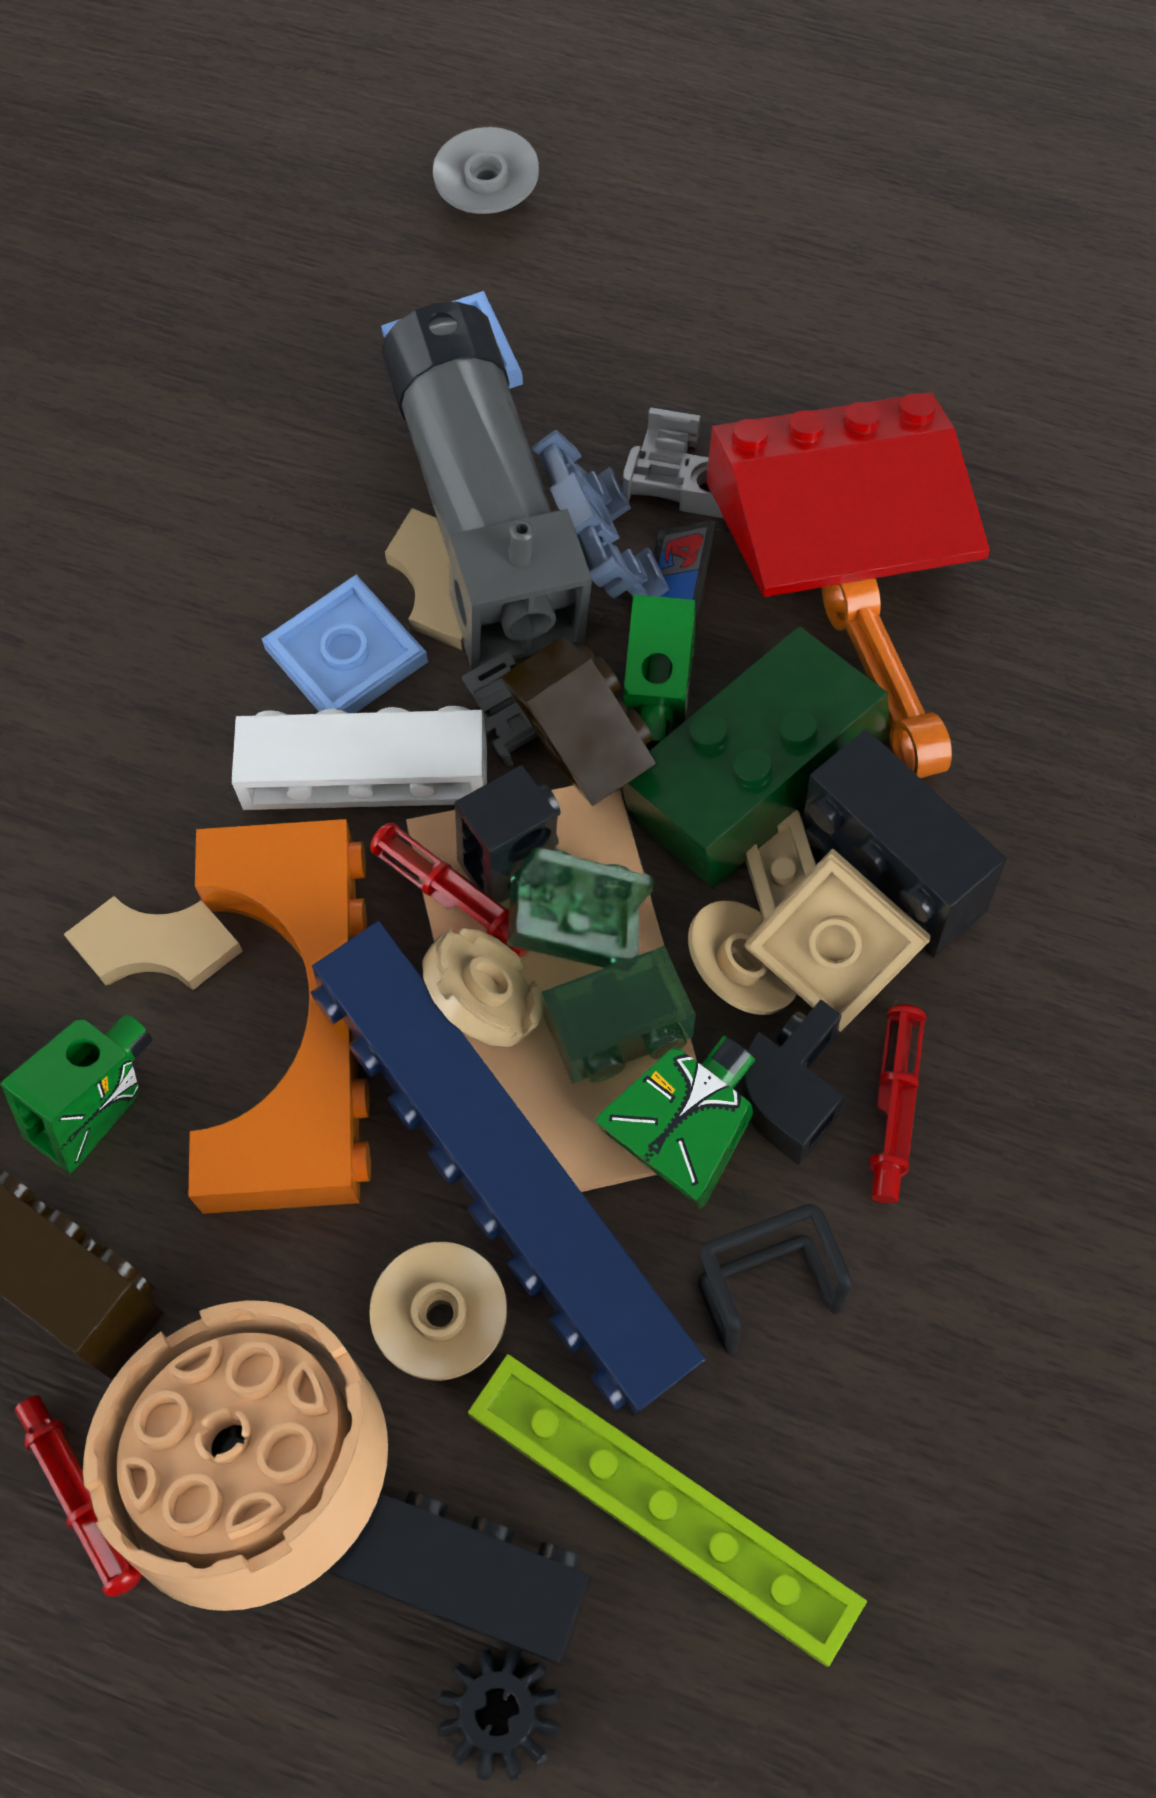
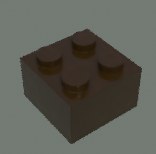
[500,636,656,806]

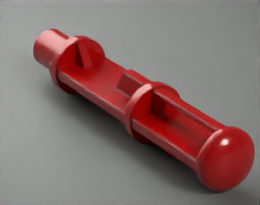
[370,823,536,958]
[869,1004,926,1204]
[14,1395,142,1597]

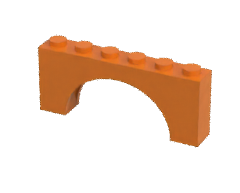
[188,819,371,1214]

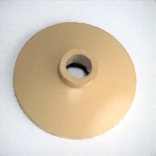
[688,901,797,1015]
[369,1242,507,1381]

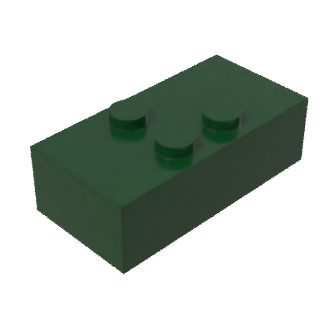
[622,626,890,889]

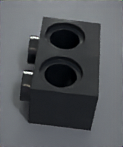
[455,765,561,904]

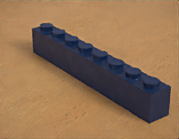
[311,920,706,1416]

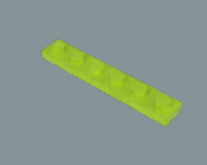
[467,1354,867,1667]

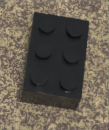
[803,729,1007,958]

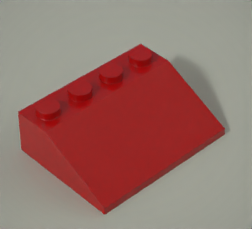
[706,392,990,597]

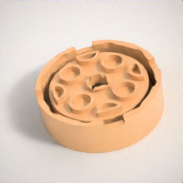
[83,1301,388,1611]

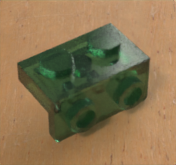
[507,848,653,974]

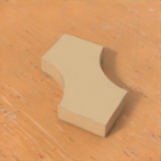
[385,508,464,650]
[64,896,243,990]

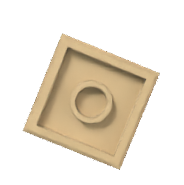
[744,848,930,1032]

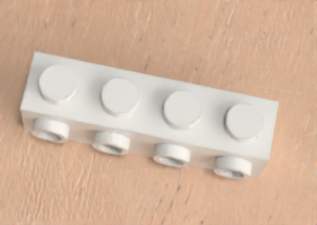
[231,706,487,810]

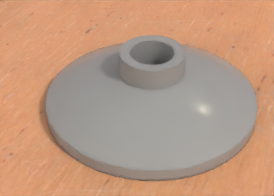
[433,127,539,214]

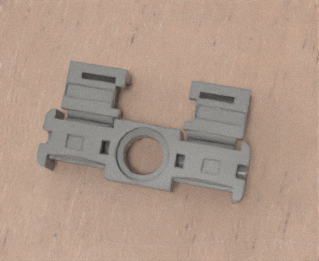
[622,407,724,518]

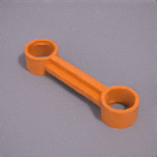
[822,578,952,778]

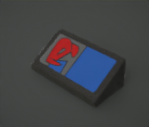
[654,521,717,642]

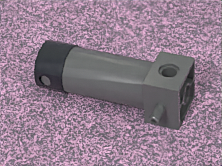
[382,302,592,669]

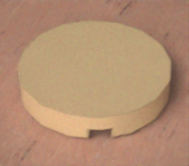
[422,928,543,1047]

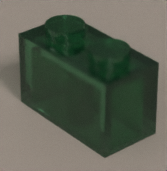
[542,946,696,1083]

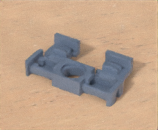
[532,430,670,598]

